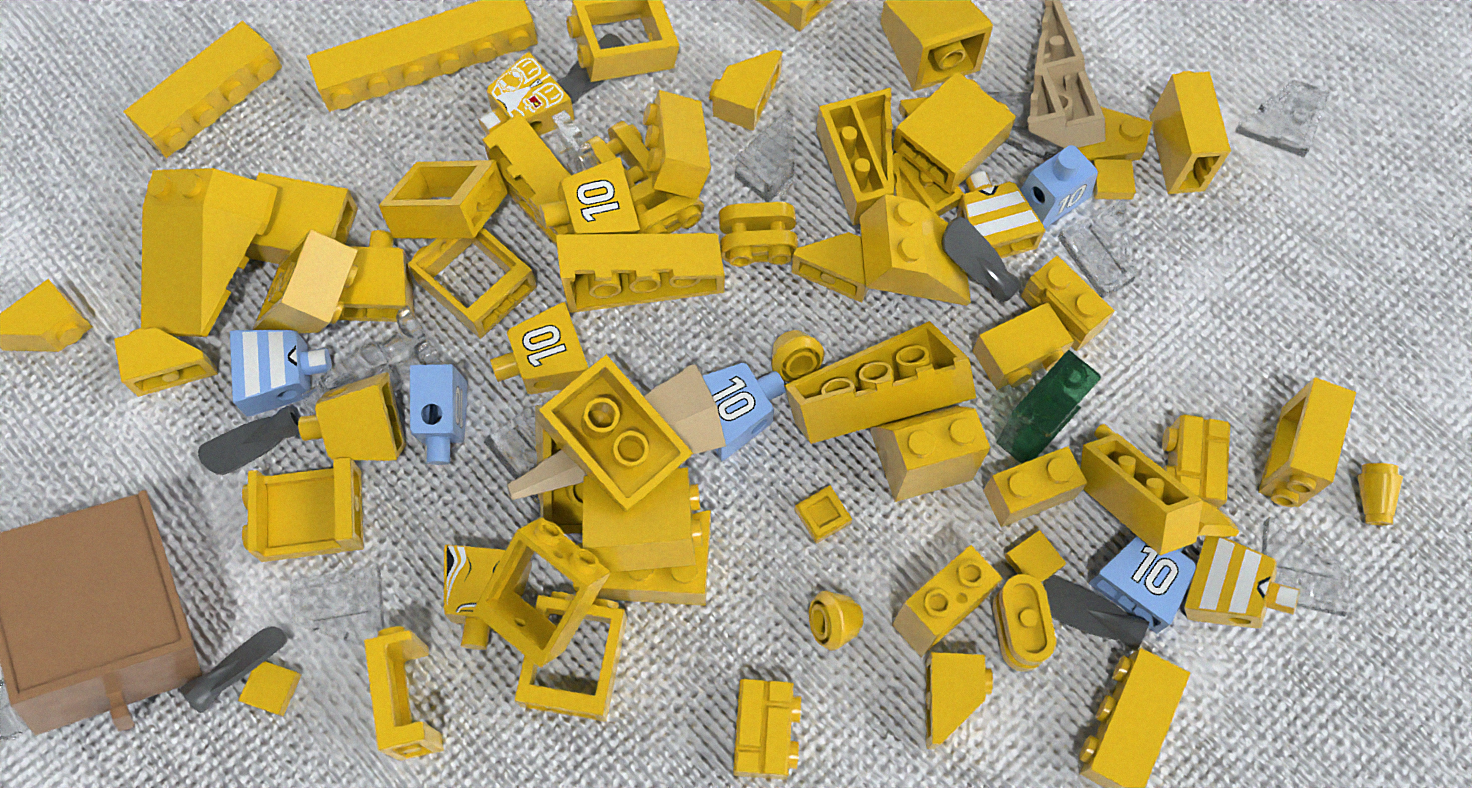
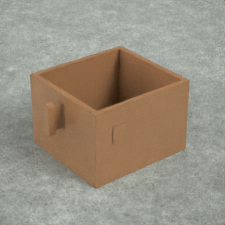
[0,490,202,736]

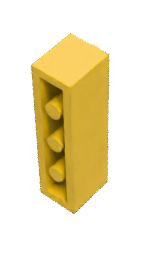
[123,20,282,159]

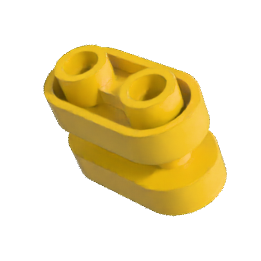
[582,120,652,188]
[629,177,705,234]
[718,202,799,267]
[993,574,1056,672]

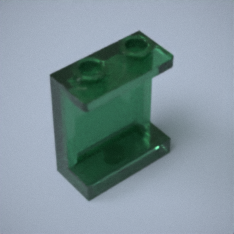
[996,349,1101,464]

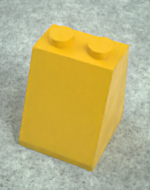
[880,0,993,92]
[869,405,991,502]

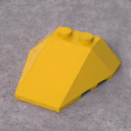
[141,168,278,337]

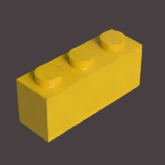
[643,90,711,200]
[1080,433,1203,556]
[1079,648,1191,788]

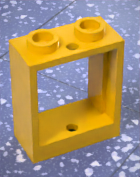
[566,0,680,82]
[378,160,508,239]
[408,227,537,340]
[1258,377,1357,507]
[472,517,611,668]
[892,545,1002,657]
[514,591,627,722]

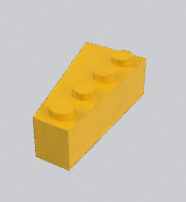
[556,232,725,313]
[784,321,977,444]

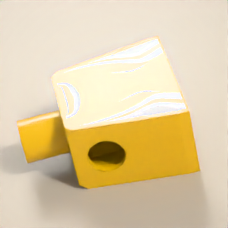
[444,544,532,650]

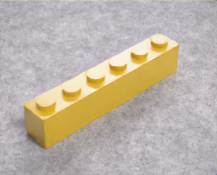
[307,0,538,112]

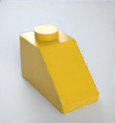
[709,49,783,131]
[791,232,869,303]
[0,279,93,352]
[114,327,218,397]
[925,652,993,749]

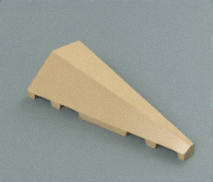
[1027,0,1105,149]
[506,364,726,500]

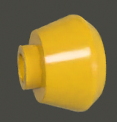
[771,330,825,382]
[809,590,864,651]

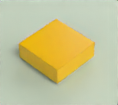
[1093,159,1136,200]
[794,485,853,544]
[1004,530,1067,583]
[238,661,302,717]

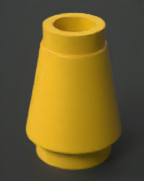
[1357,463,1403,526]

